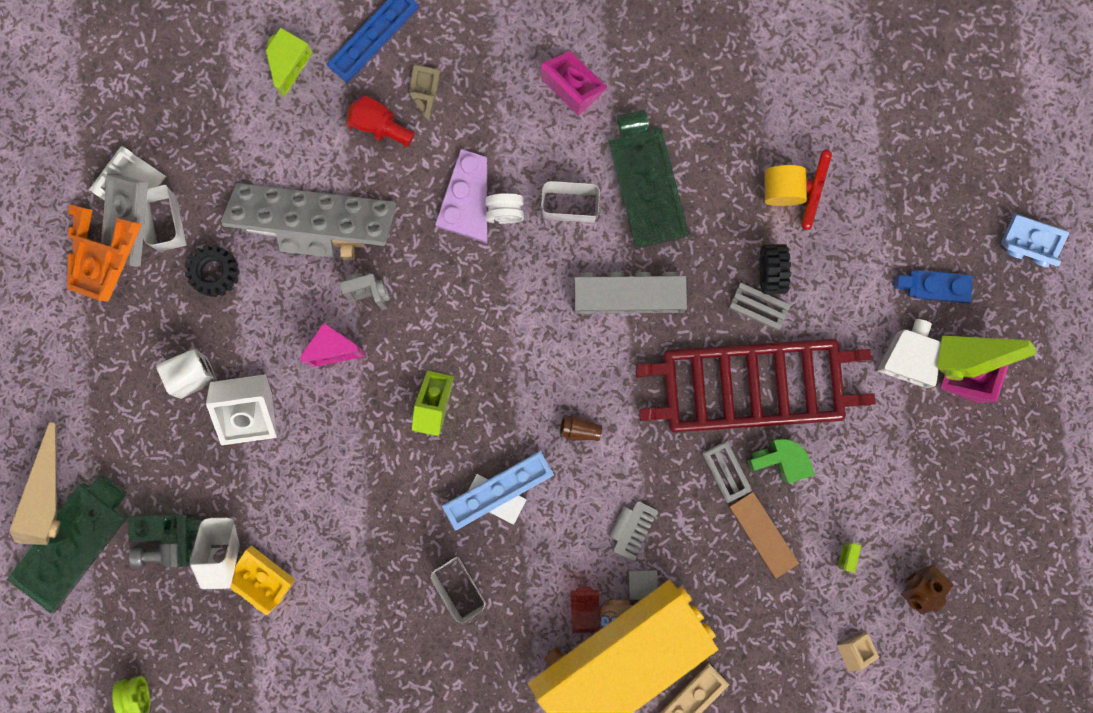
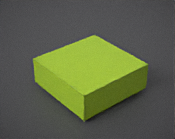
[838,542,862,573]

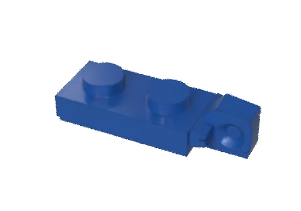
[894,270,973,304]

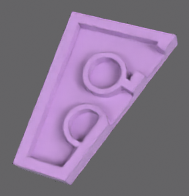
[435,149,487,243]

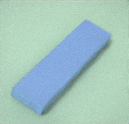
[442,451,554,531]

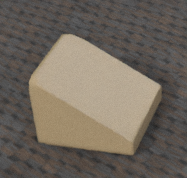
[837,632,879,672]

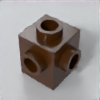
[901,565,954,615]

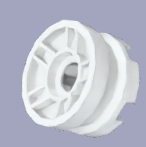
[485,194,524,224]

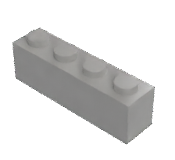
[574,272,687,314]

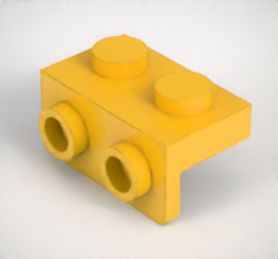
[230,546,296,615]

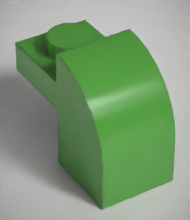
[746,439,815,484]

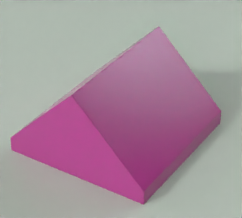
[541,50,608,116]
[300,323,366,367]
[941,365,1009,403]

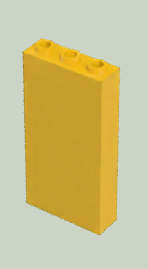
[528,579,718,713]

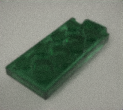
[608,109,690,249]
[6,475,129,614]

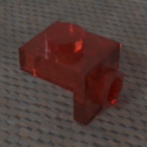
[570,587,601,634]

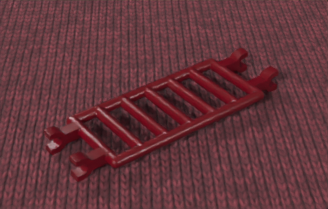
[636,339,876,432]

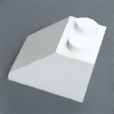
[206,374,277,445]

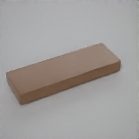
[729,492,799,579]

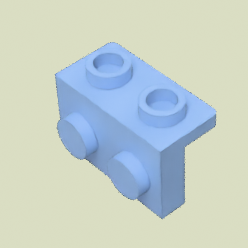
[1001,213,1070,268]

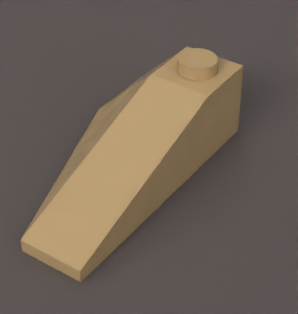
[9,422,60,545]

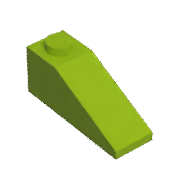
[937,336,1037,380]

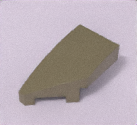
[409,65,442,120]

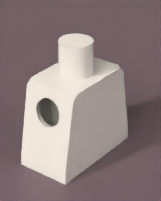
[877,319,941,388]

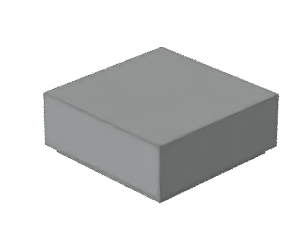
[628,570,658,600]

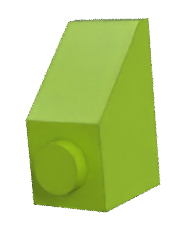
[266,28,313,97]
[412,370,454,436]

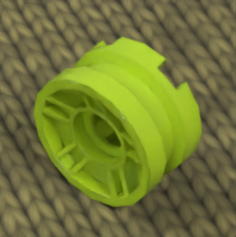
[112,676,150,713]

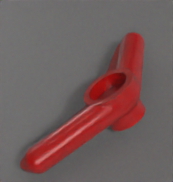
[801,149,832,230]

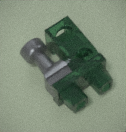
[128,514,207,569]

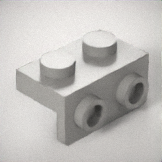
[340,273,390,310]

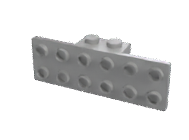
[221,183,396,258]

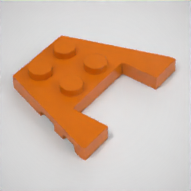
[67,204,142,302]

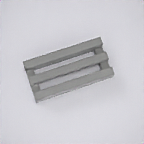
[728,283,791,331]
[702,441,752,503]

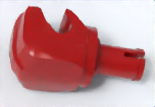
[346,95,415,148]

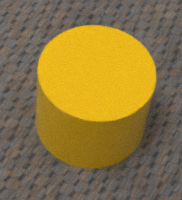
[764,165,807,206]

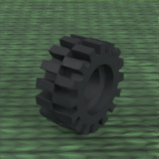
[759,244,791,294]
[185,245,240,297]

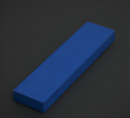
[326,0,419,84]

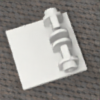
[89,146,166,200]

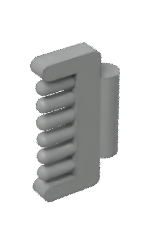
[609,501,658,561]

